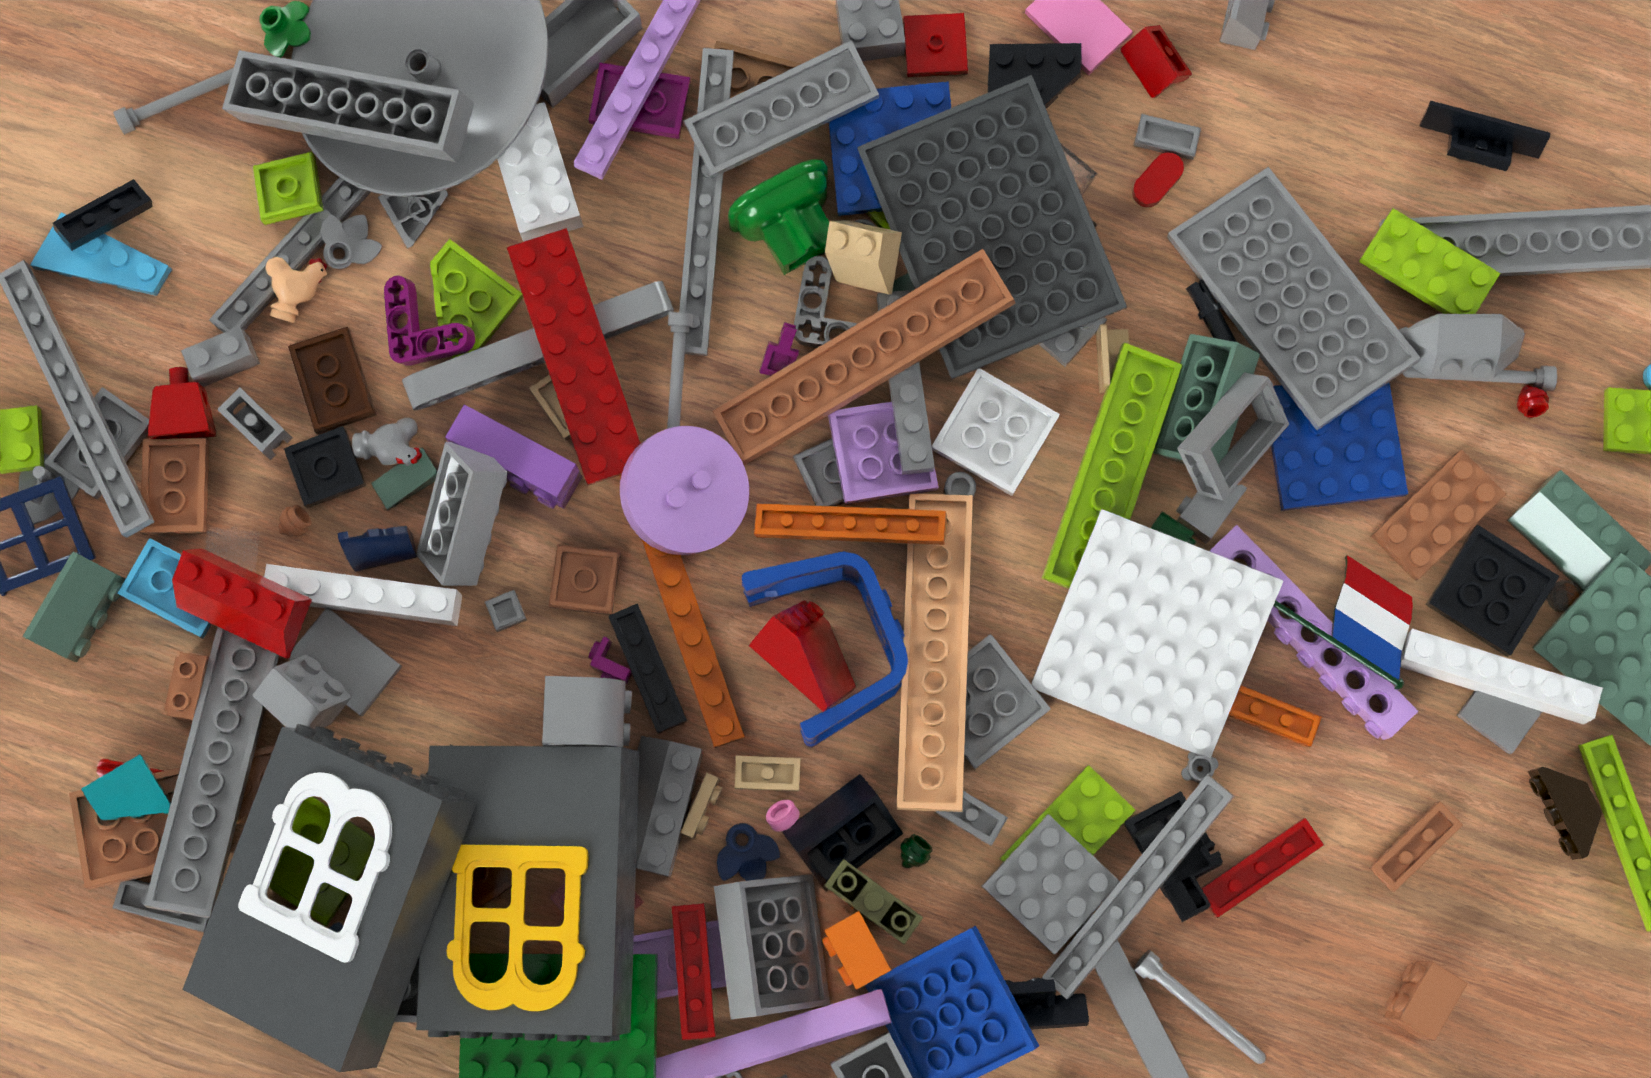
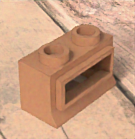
[164,652,209,722]

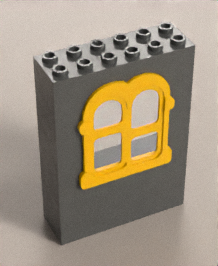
[416,746,640,1043]

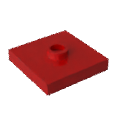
[903,13,968,77]

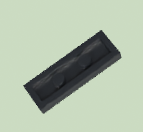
[53,179,153,251]

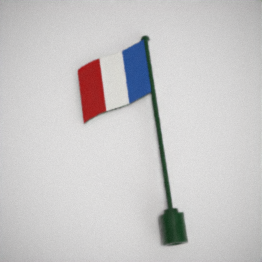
[1151,511,1413,690]

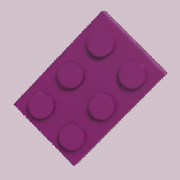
[588,63,691,139]

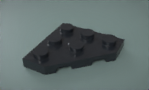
[988,43,1082,108]

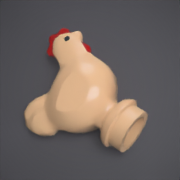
[266,256,327,323]

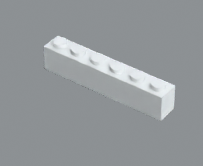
[264,564,462,626]
[1401,629,1603,725]

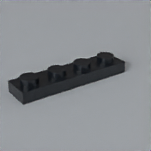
[608,603,688,734]

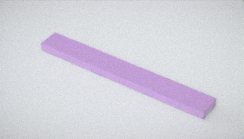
[656,989,892,1078]

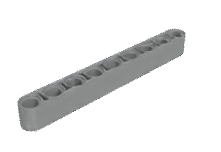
[402,281,674,410]

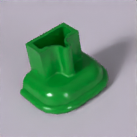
[728,159,829,275]

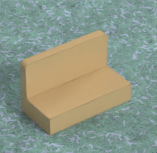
[1096,324,1129,393]

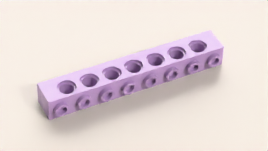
[1209,525,1418,740]

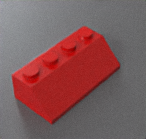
[172,548,312,659]

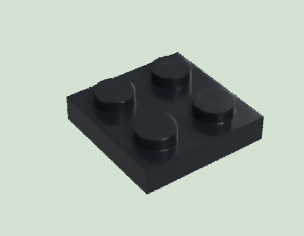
[284,426,366,508]

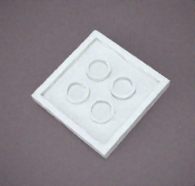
[932,368,1060,496]

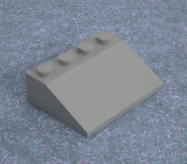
[714,874,830,1020]

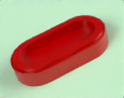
[1132,152,1184,207]

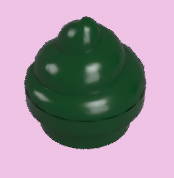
[900,834,933,868]

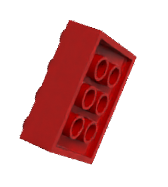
[748,600,856,712]

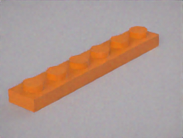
[754,504,947,545]

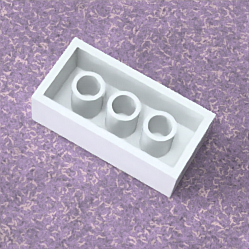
[497,102,584,242]

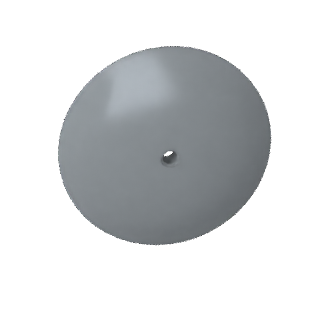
[291,0,549,197]

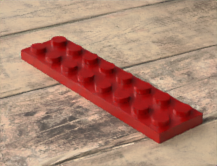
[507,228,640,486]

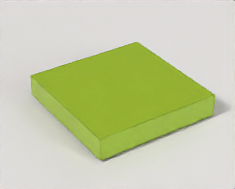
[253,151,324,225]

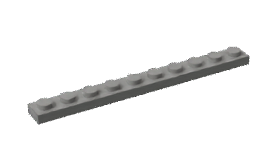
[679,48,734,356]
[0,260,155,538]

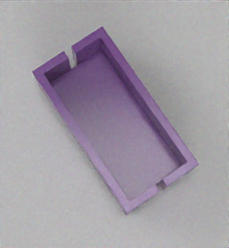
[445,405,582,509]

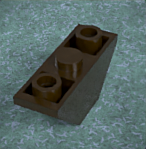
[1528,767,1602,860]

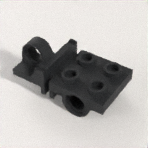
[1124,791,1223,922]

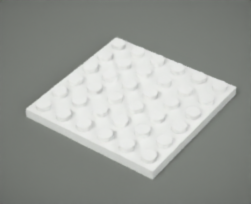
[1031,509,1283,759]

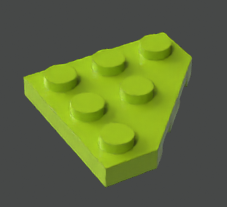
[430,239,523,359]

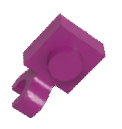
[759,322,799,376]

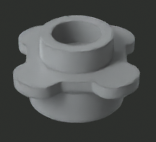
[1181,752,1218,784]

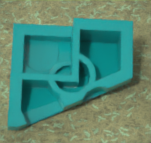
[81,754,171,821]

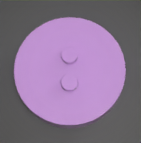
[620,426,749,555]

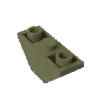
[824,859,923,944]

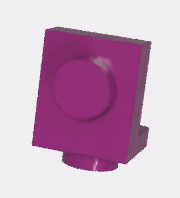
[588,636,632,684]

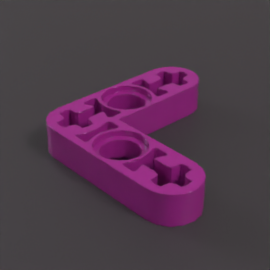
[384,275,475,366]

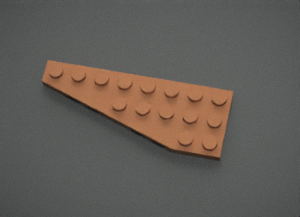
[69,745,275,890]

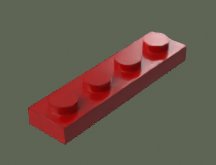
[1201,818,1324,918]
[672,903,716,1040]

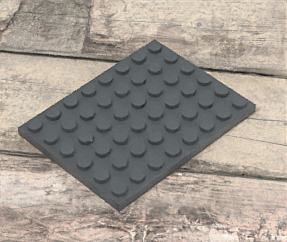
[857,75,1127,380]

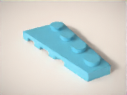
[30,212,172,296]

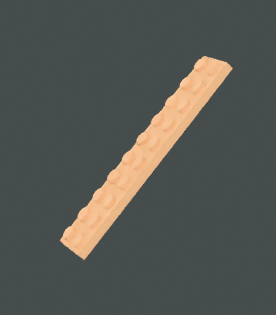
[897,494,973,812]

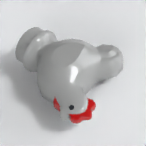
[352,417,422,466]

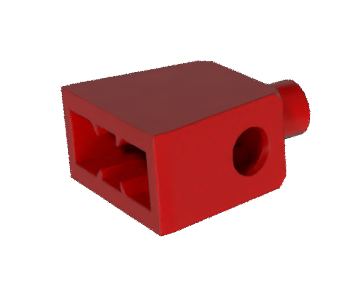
[148,367,217,439]

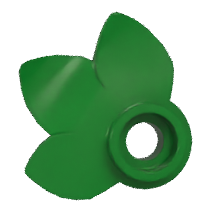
[259,1,311,58]

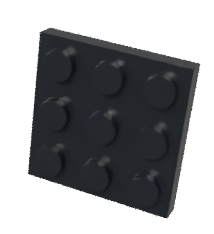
[1426,525,1560,657]

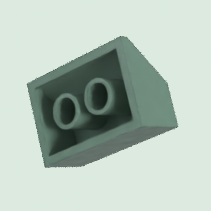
[22,551,125,662]

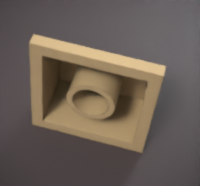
[825,220,902,294]

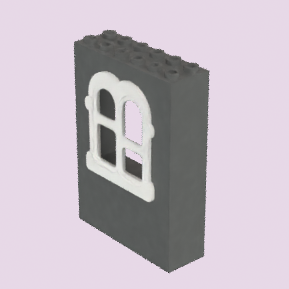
[182,724,477,1072]

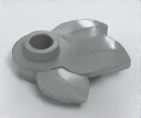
[320,214,382,269]

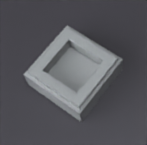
[485,590,527,632]

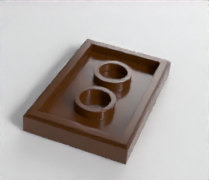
[288,326,377,435]

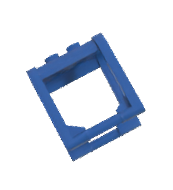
[742,551,908,748]

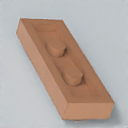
[1369,801,1463,892]

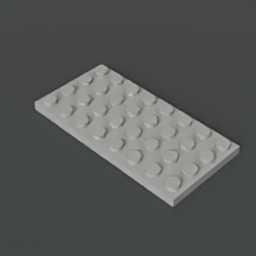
[1167,167,1421,431]

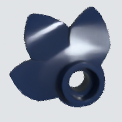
[717,823,780,881]

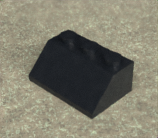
[782,774,903,892]

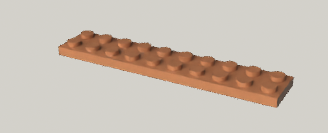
[712,249,1016,466]

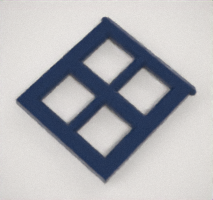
[0,476,96,596]

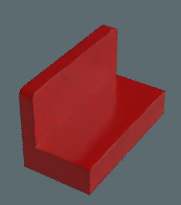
[1121,25,1192,98]

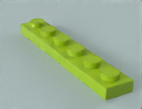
[1578,735,1651,931]

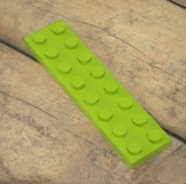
[1041,342,1183,589]

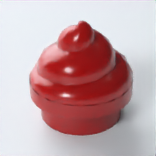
[1517,385,1549,418]

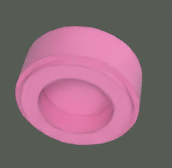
[766,800,800,832]

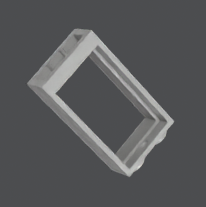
[1177,372,1289,501]

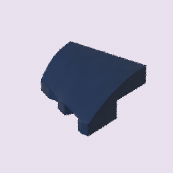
[337,526,417,572]

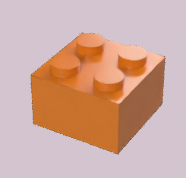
[821,911,891,990]

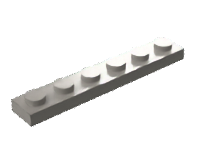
[876,290,935,475]

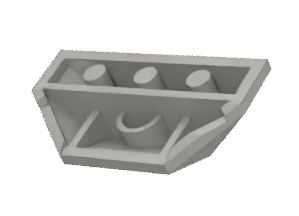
[1399,314,1525,378]

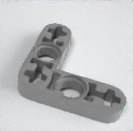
[794,256,858,348]

